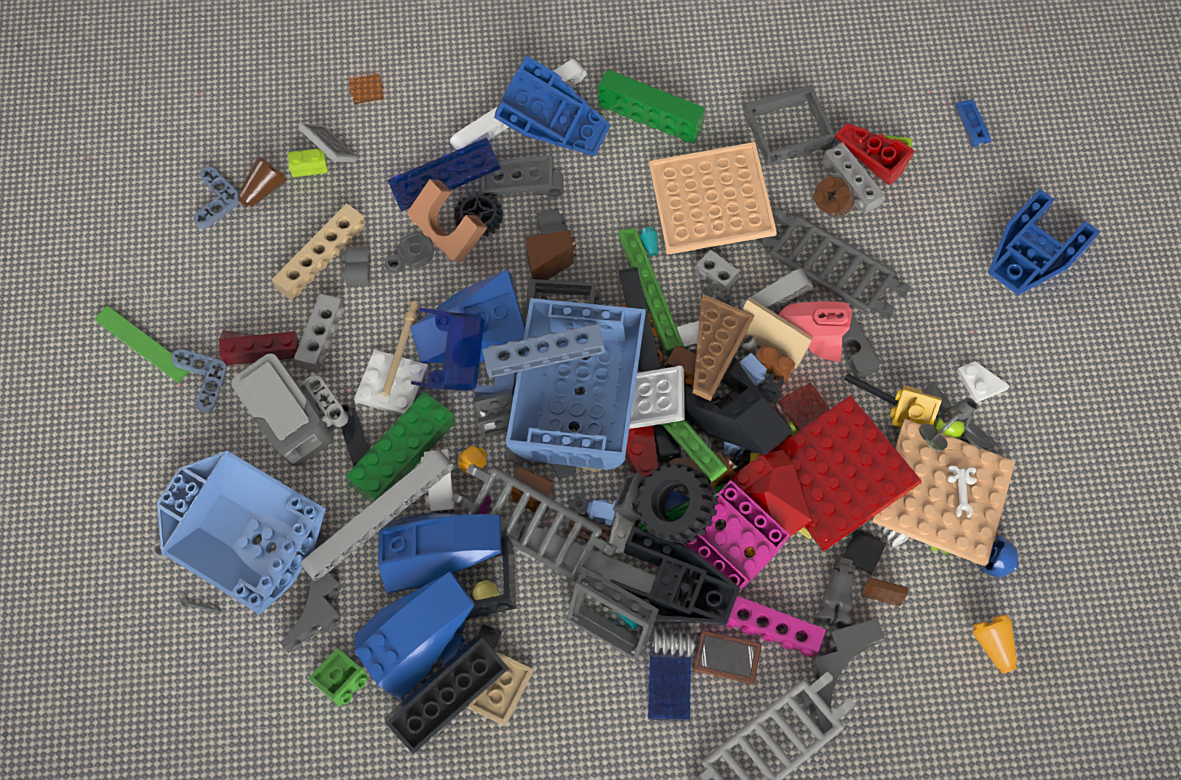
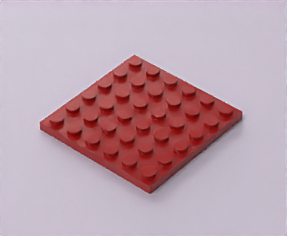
[769,395,922,552]

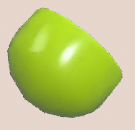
[934,419,965,438]

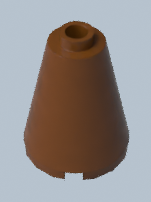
[238,156,287,208]

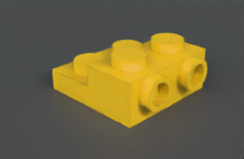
[889,385,942,427]

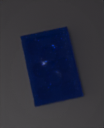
[648,656,691,721]

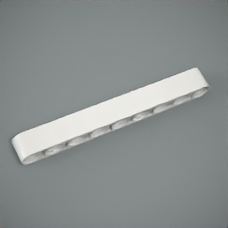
[450,59,586,156]

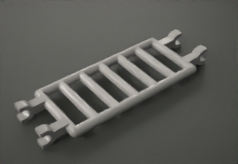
[694,671,855,780]

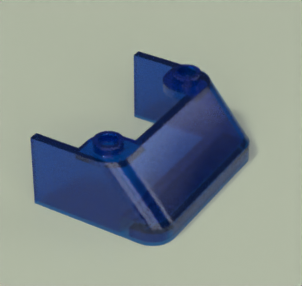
[411,308,484,391]

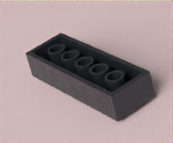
[384,634,509,754]

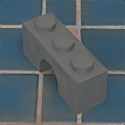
[842,317,880,379]

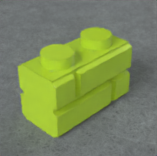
[288,148,328,177]

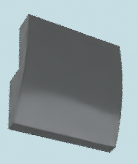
[473,389,513,438]

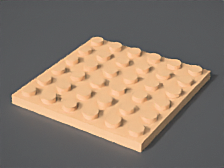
[649,142,777,255]
[872,419,1015,566]

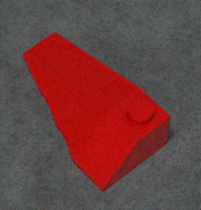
[835,123,915,186]

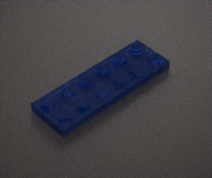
[387,137,501,212]

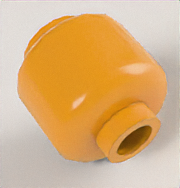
[458,445,487,474]

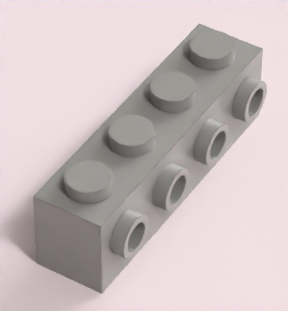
[823,142,885,214]

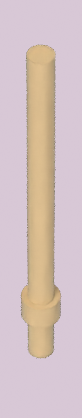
[382,301,419,397]

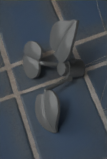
[919,381,997,451]

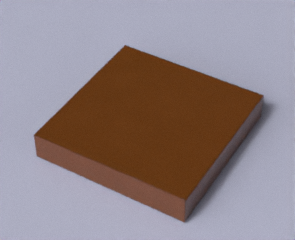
[861,577,909,606]

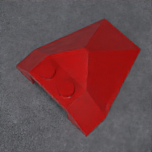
[727,450,812,538]

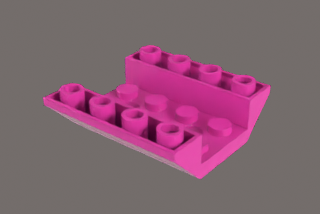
[682,480,791,591]

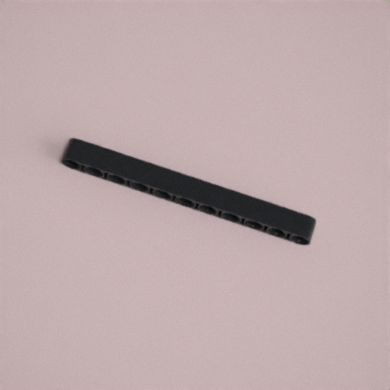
[619,267,681,463]

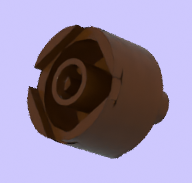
[813,176,855,217]

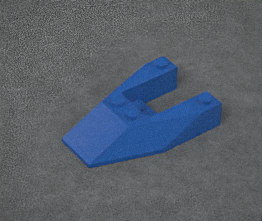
[988,189,1100,296]

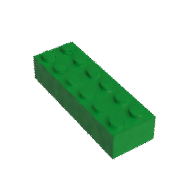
[598,69,705,144]
[346,392,455,503]

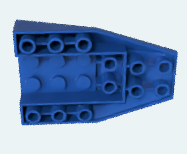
[410,269,526,363]

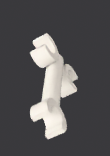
[947,466,977,518]

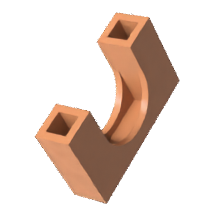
[406,179,488,262]

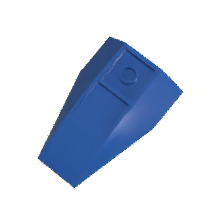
[378,513,501,594]

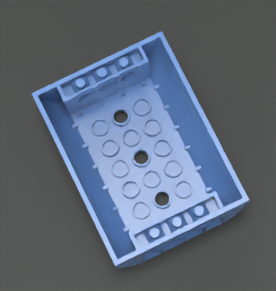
[506,298,646,470]

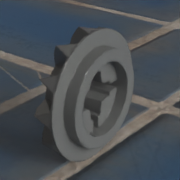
[700,284,731,305]

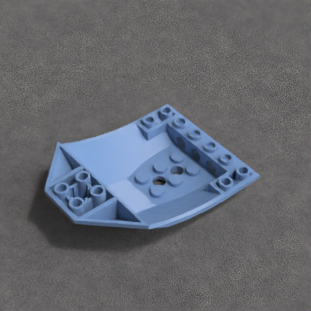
[157,451,326,615]

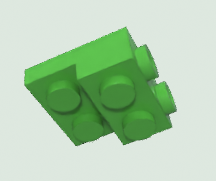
[308,648,369,707]

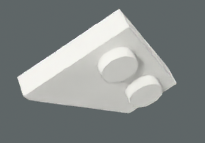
[957,361,1009,403]

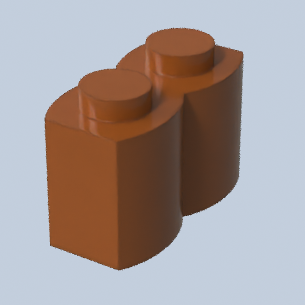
[755,344,795,384]

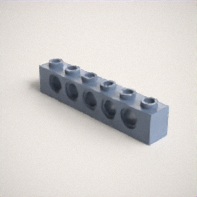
[483,324,605,378]

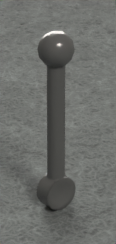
[180,598,221,615]

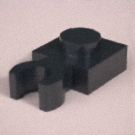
[763,373,784,406]

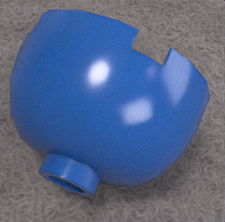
[980,536,1019,577]

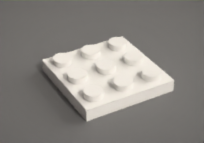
[354,349,428,416]
[629,366,684,429]

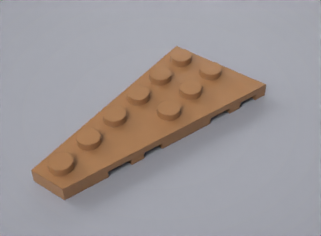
[692,294,754,401]

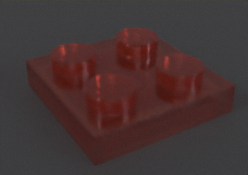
[778,382,830,431]

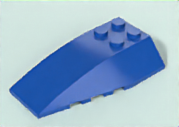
[493,55,611,156]
[354,572,475,700]

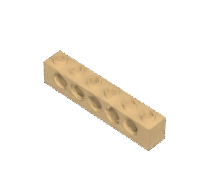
[272,203,365,300]

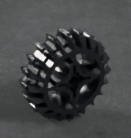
[454,192,503,239]

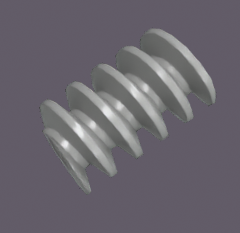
[652,627,695,657]

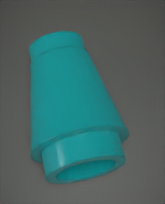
[640,227,659,256]

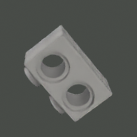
[695,249,739,290]

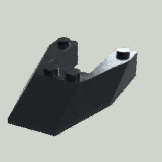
[684,357,793,455]
[602,526,740,625]

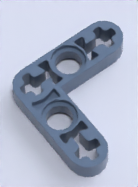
[194,166,240,229]
[172,349,227,413]

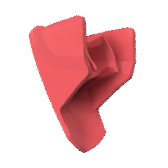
[779,301,852,362]

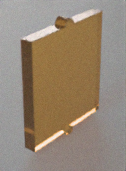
[349,74,384,104]

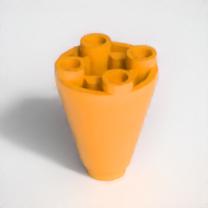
[972,614,1017,674]

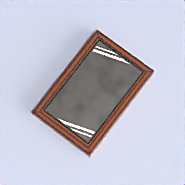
[693,630,762,685]

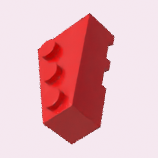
[625,425,658,478]

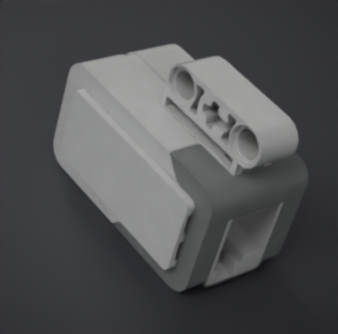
[232,354,348,466]

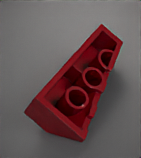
[219,330,299,366]

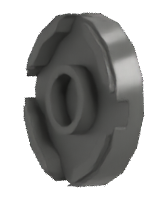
[397,233,434,268]

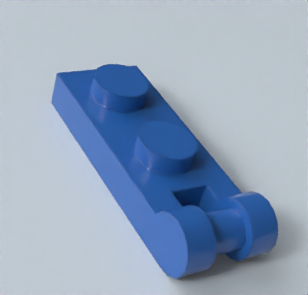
[955,99,991,147]

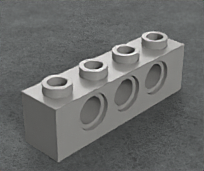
[294,294,345,372]

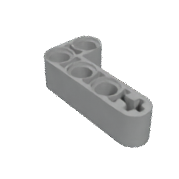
[739,269,815,311]

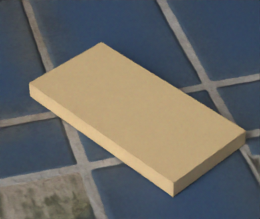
[742,298,814,369]

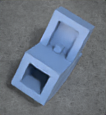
[475,373,515,398]

